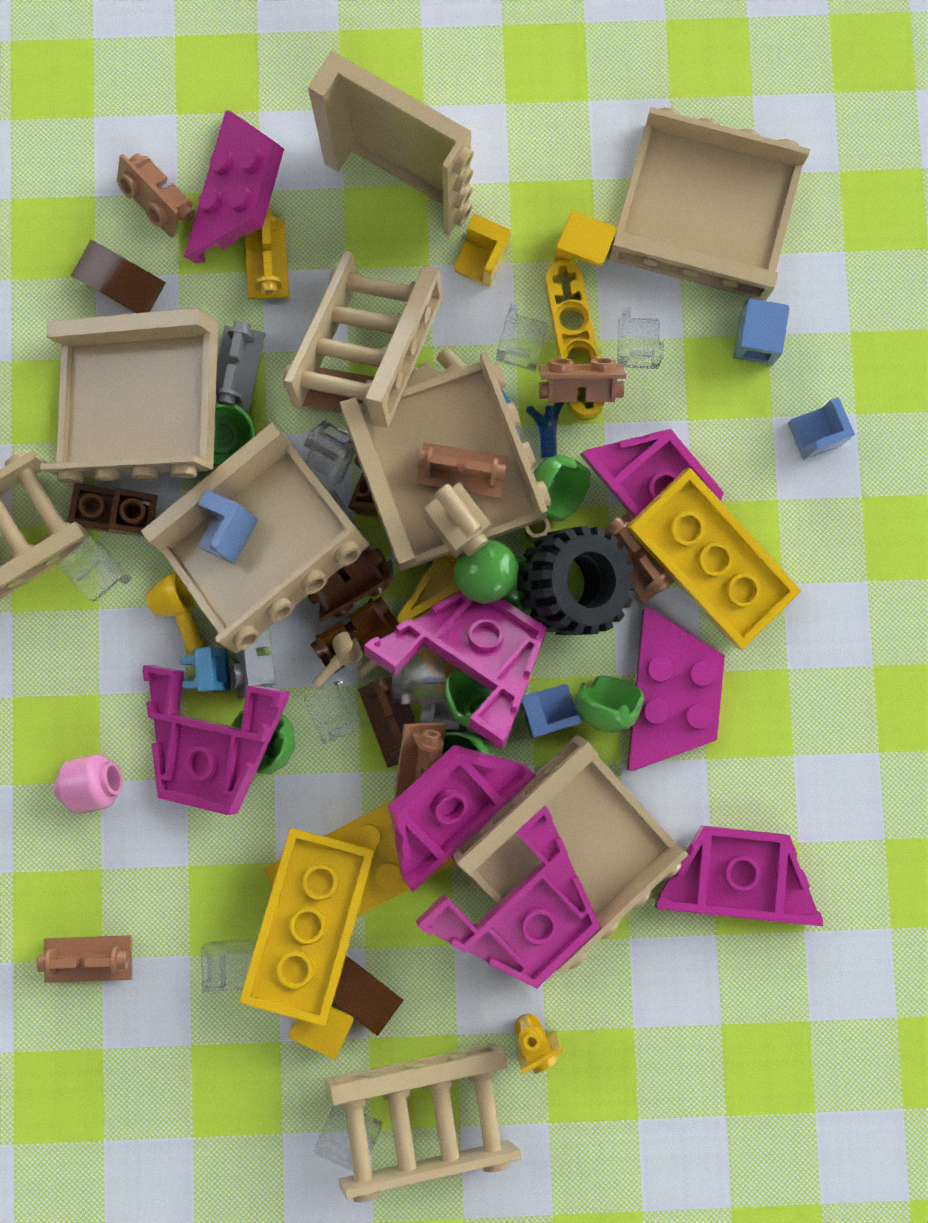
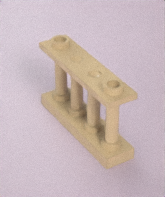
[283,251,444,428]
[0,451,94,599]
[325,1044,521,1202]

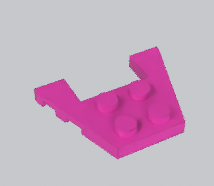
[364,591,547,749]
[142,665,290,815]
[416,806,600,989]

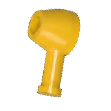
[146,572,206,653]

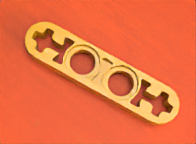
[545,260,605,420]

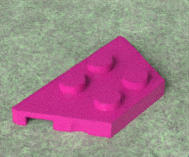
[184,110,284,264]
[580,428,724,519]
[627,608,725,770]
[388,745,536,891]
[654,825,823,926]

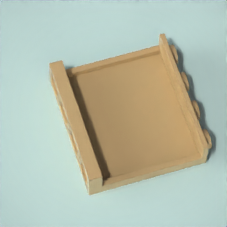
[308,50,474,236]
[609,107,810,301]
[40,308,218,484]
[339,351,551,572]
[141,422,370,654]
[452,735,689,975]

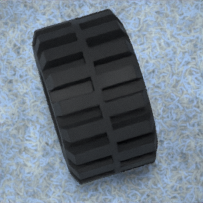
[517,526,635,636]

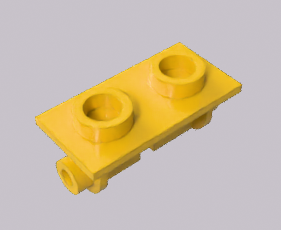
[244,209,289,299]
[515,1014,563,1074]

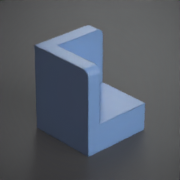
[733,298,789,365]
[788,397,855,461]
[198,490,258,564]
[521,684,583,738]

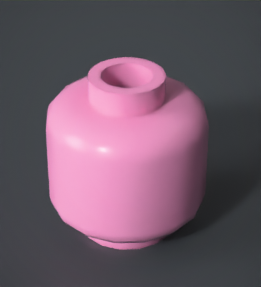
[54,754,123,814]

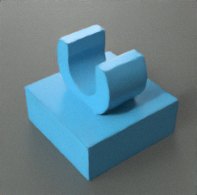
[181,647,231,693]

